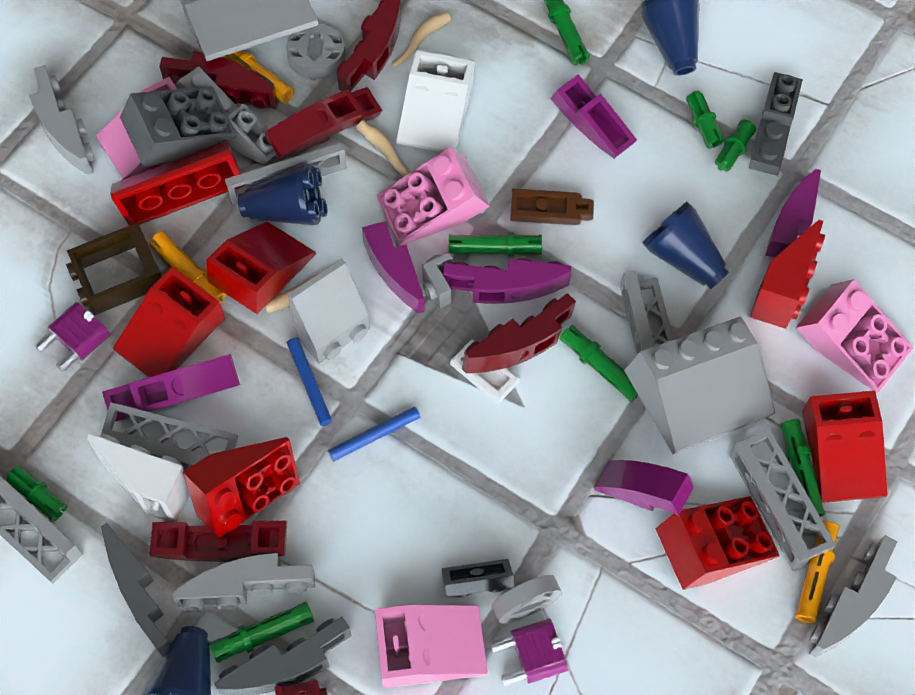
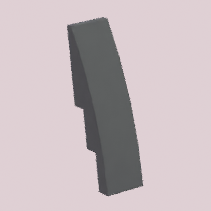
[101,522,171,657]

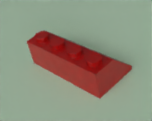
[110,141,245,225]

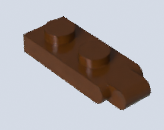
[510,188,594,225]

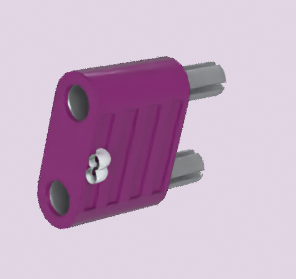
[34,302,111,372]
[490,618,568,687]

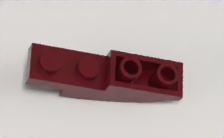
[336,0,401,92]
[159,51,277,109]
[265,87,383,159]
[462,293,576,374]

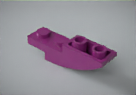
[443,258,572,304]
[102,354,240,422]

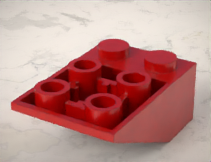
[750,220,825,329]
[206,221,316,314]
[113,266,225,378]
[802,390,888,503]
[183,437,300,538]
[655,496,780,590]

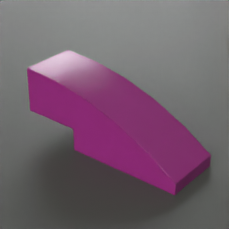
[550,74,638,159]
[765,169,821,258]
[362,221,424,314]
[594,460,694,515]

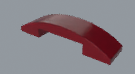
[149,520,287,562]

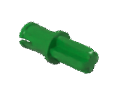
[686,91,725,149]
[715,119,757,172]
[6,466,67,522]

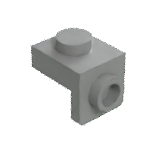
[422,253,453,308]

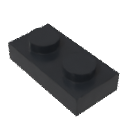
[441,559,514,598]

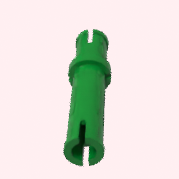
[544,0,590,65]
[449,232,542,257]
[559,324,639,402]
[780,419,826,520]
[209,601,315,663]

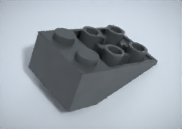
[120,86,237,166]

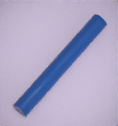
[287,338,332,426]
[328,406,420,462]

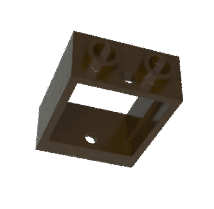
[66,222,162,315]

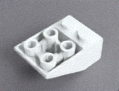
[396,50,474,152]
[86,433,190,522]

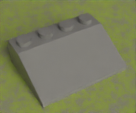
[180,0,319,61]
[624,316,776,455]

